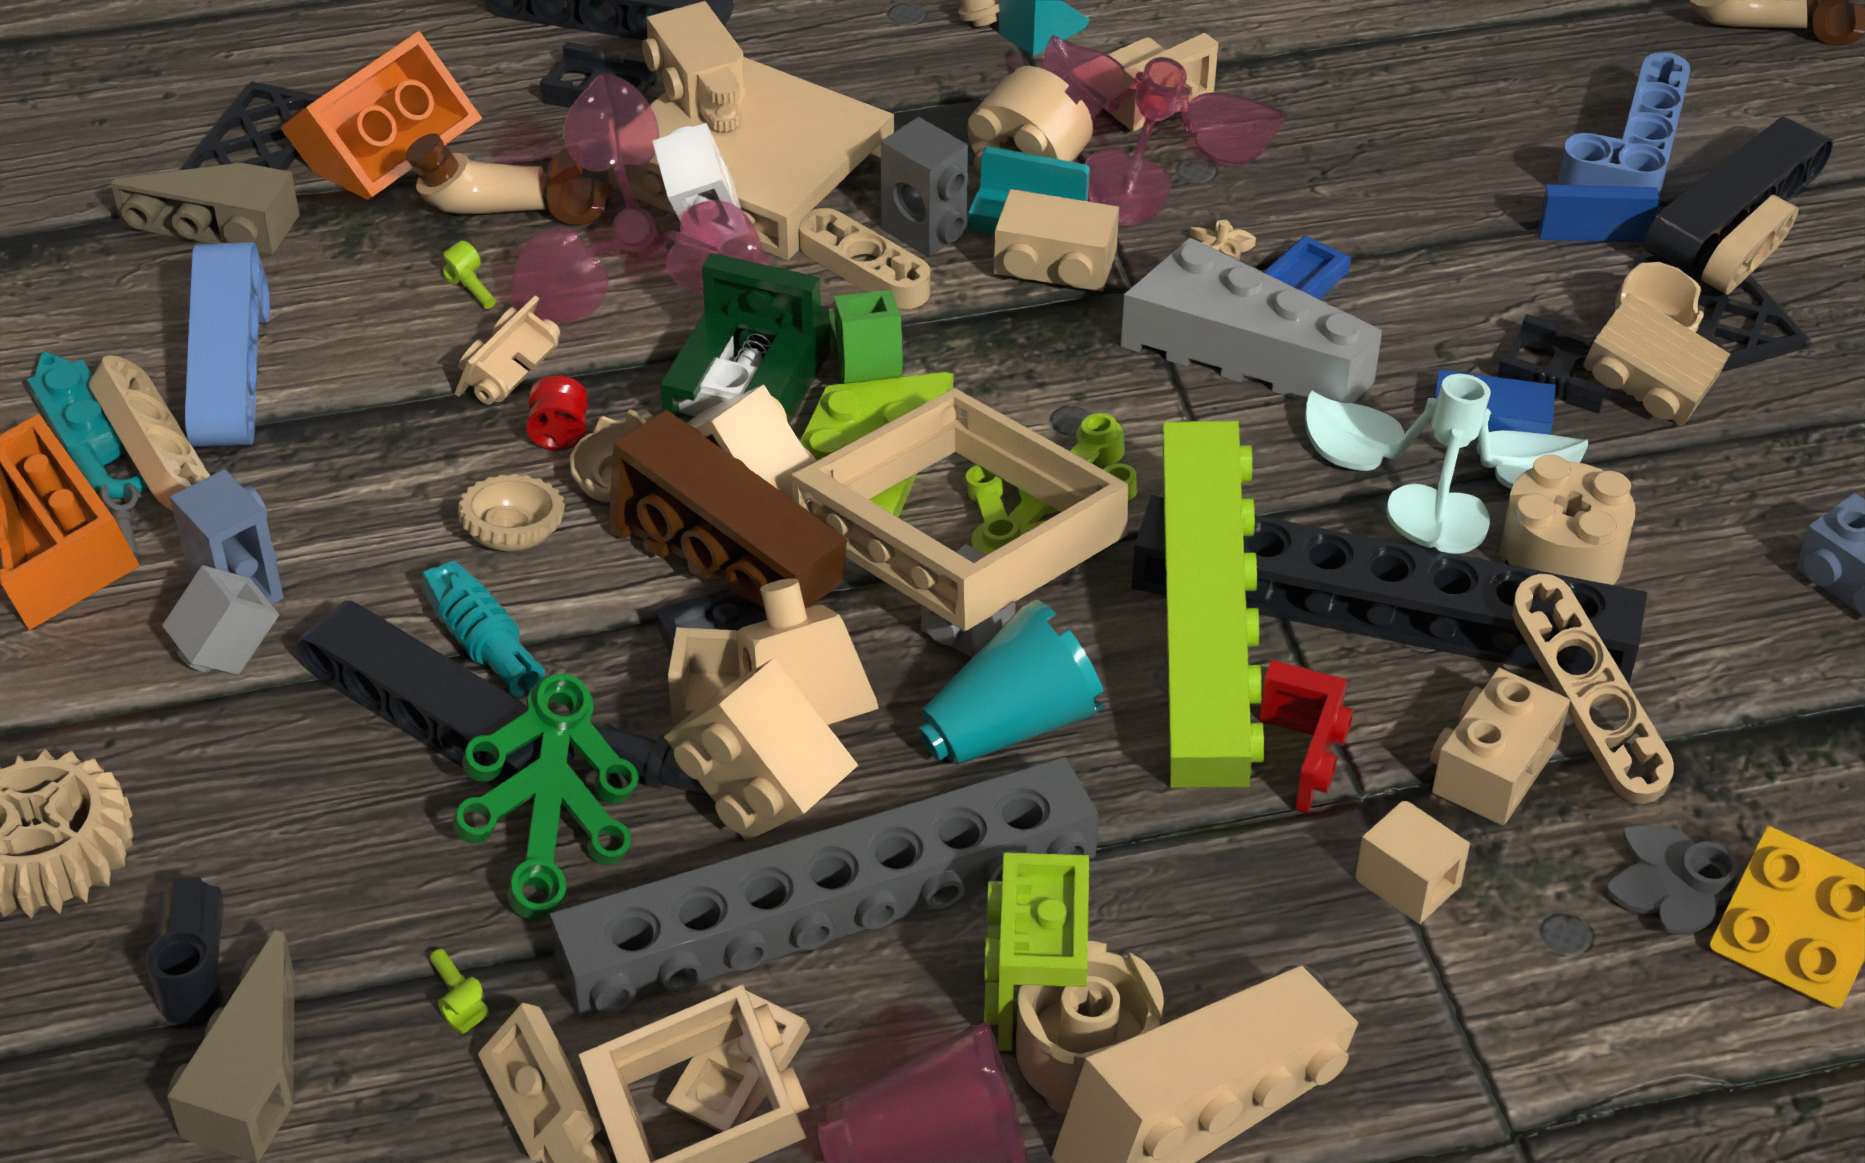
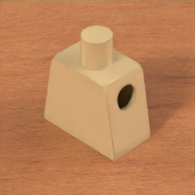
[737,579,879,725]

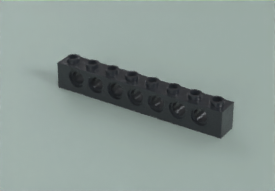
[1131,495,1647,685]

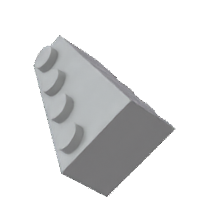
[1120,237,1382,403]

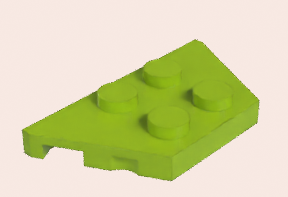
[800,372,954,518]

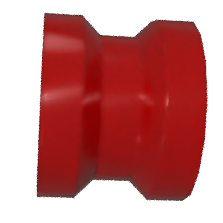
[526,375,588,450]

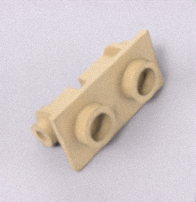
[454,295,560,405]

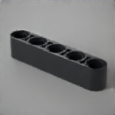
[484,0,734,40]
[1644,116,1833,275]
[296,601,574,788]

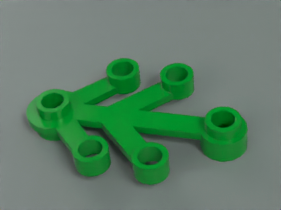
[453,674,639,920]

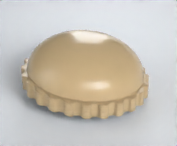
[458,474,565,552]

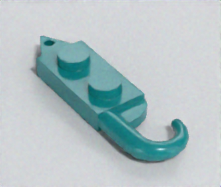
[27,351,148,499]

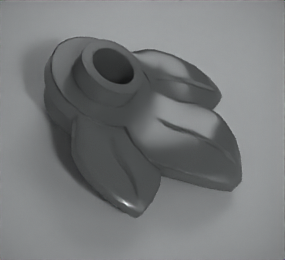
[1606,825,1743,934]

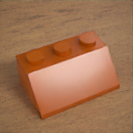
[280,31,482,200]

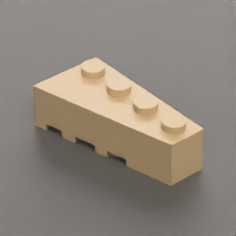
[1051,965,1358,1163]

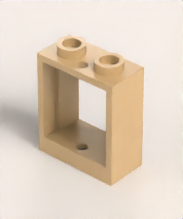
[578,985,810,1163]

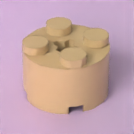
[967,66,1093,174]
[1499,454,1635,585]
[1016,941,1164,1114]

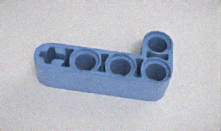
[1556,52,1690,199]
[185,242,270,447]

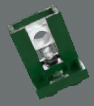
[660,252,830,425]

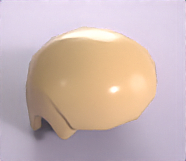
[1615,262,1704,333]
[569,409,647,502]

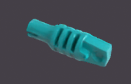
[422,561,545,697]

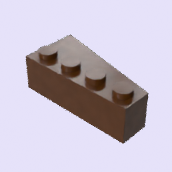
[608,409,847,608]

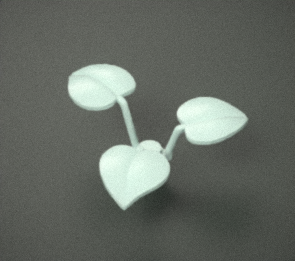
[1305,374,1588,554]

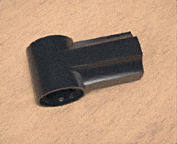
[145,877,224,1025]

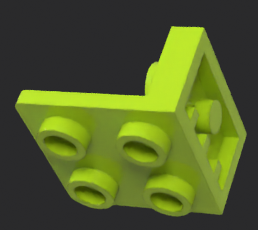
[984,853,1089,1051]

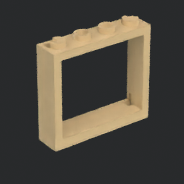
[792,388,1128,631]

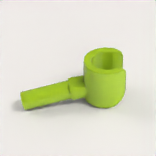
[443,241,496,309]
[430,949,489,1034]

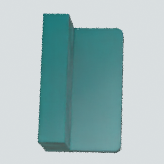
[968,146,1090,235]

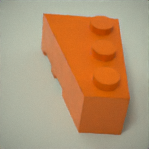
[0,413,140,631]

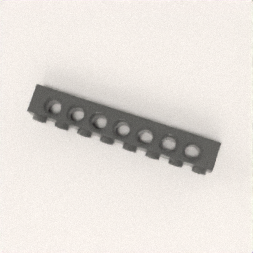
[550,757,1099,1020]

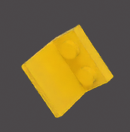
[1710,825,1865,1010]

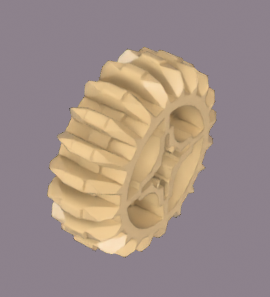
[0,749,133,919]

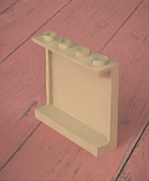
[605,57,894,260]

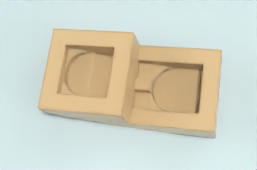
[666,991,810,1133]

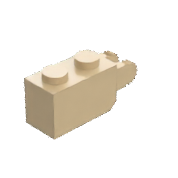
[642,1,745,133]

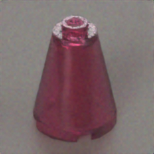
[817,1022,1028,1163]

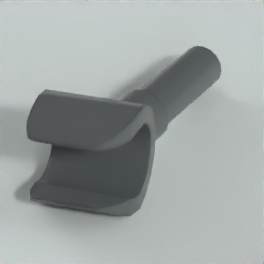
[98,483,139,558]

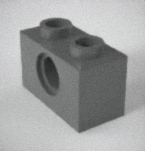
[881,117,968,257]

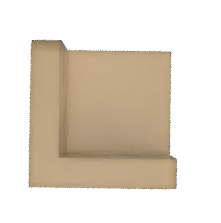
[668,627,740,727]
[1356,801,1470,925]

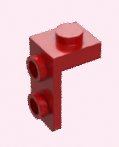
[1259,660,1354,813]

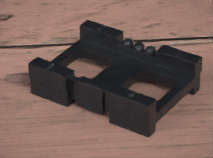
[540,42,657,120]
[1498,314,1611,414]

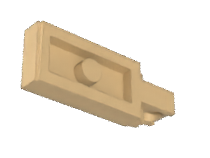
[478,1003,611,1163]

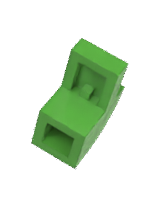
[829,290,903,384]

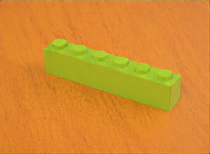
[1163,421,1264,788]

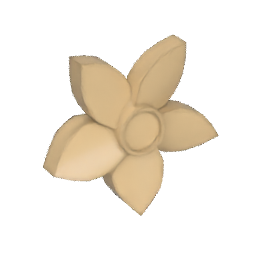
[1190,219,1256,261]

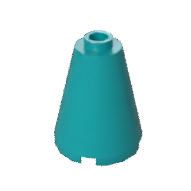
[917,600,1105,765]

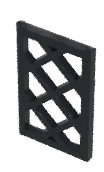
[180,81,322,171]
[1633,256,1812,372]

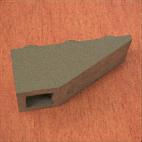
[111,163,300,255]
[167,930,295,1163]

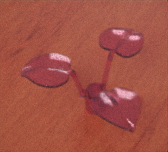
[1042,35,1286,226]
[512,74,772,323]

